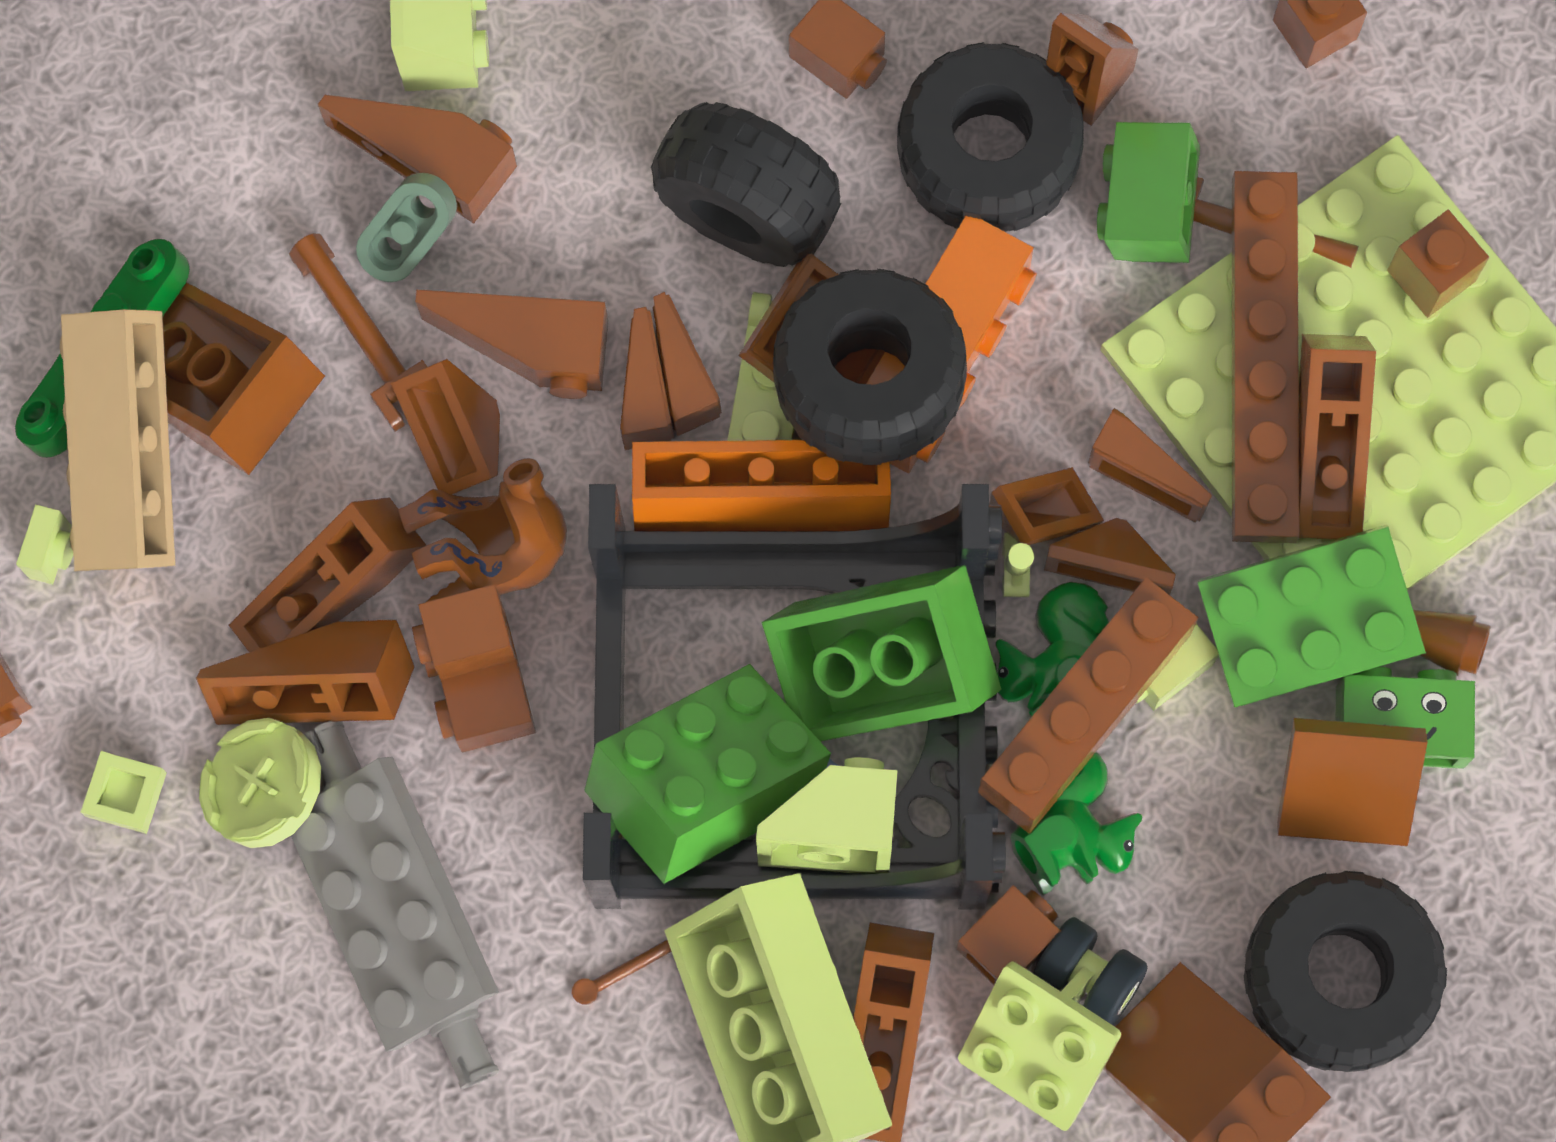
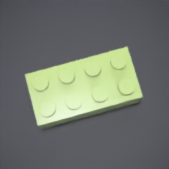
[664,873,892,1142]

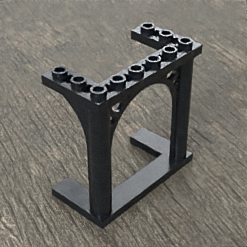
[583,484,1006,910]

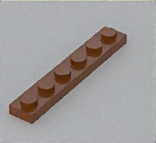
[1232,171,1299,543]

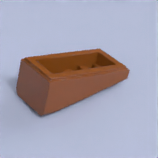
[653,292,722,437]
[620,307,674,450]
[1088,408,1212,523]

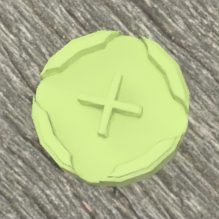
[199,718,321,848]

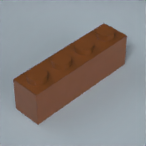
[978,577,1199,834]

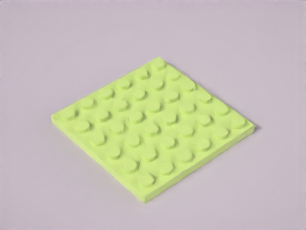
[1100,135,1556,591]

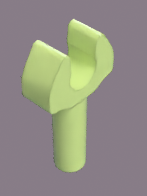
[1002,533,1034,597]

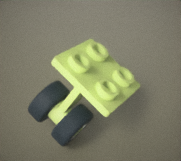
[958,917,1148,1131]

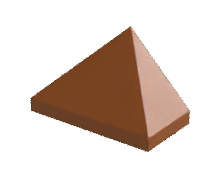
[391,359,500,495]
[989,467,1104,545]
[1044,518,1176,595]

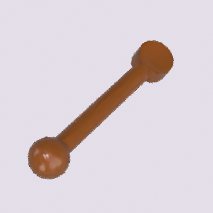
[572,940,672,1005]

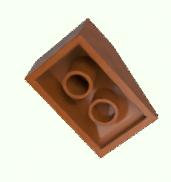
[162,282,325,475]
[1103,962,1331,1142]

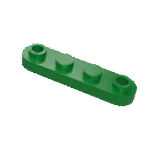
[15,239,190,458]

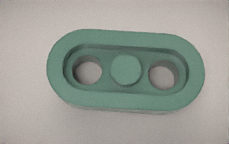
[356,173,457,282]

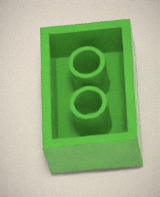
[1197,525,1426,707]
[762,565,1002,741]
[584,664,831,884]

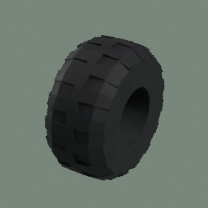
[897,42,1084,232]
[651,102,842,267]
[773,268,967,465]
[1243,870,1447,1072]

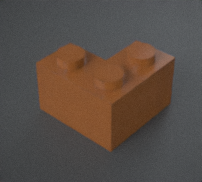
[412,584,536,753]

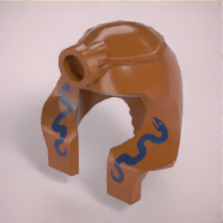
[398,458,567,602]

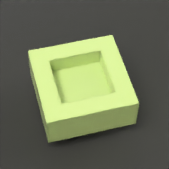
[16,504,73,585]
[80,751,167,834]

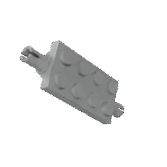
[291,721,499,1089]

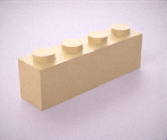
[60,309,175,571]

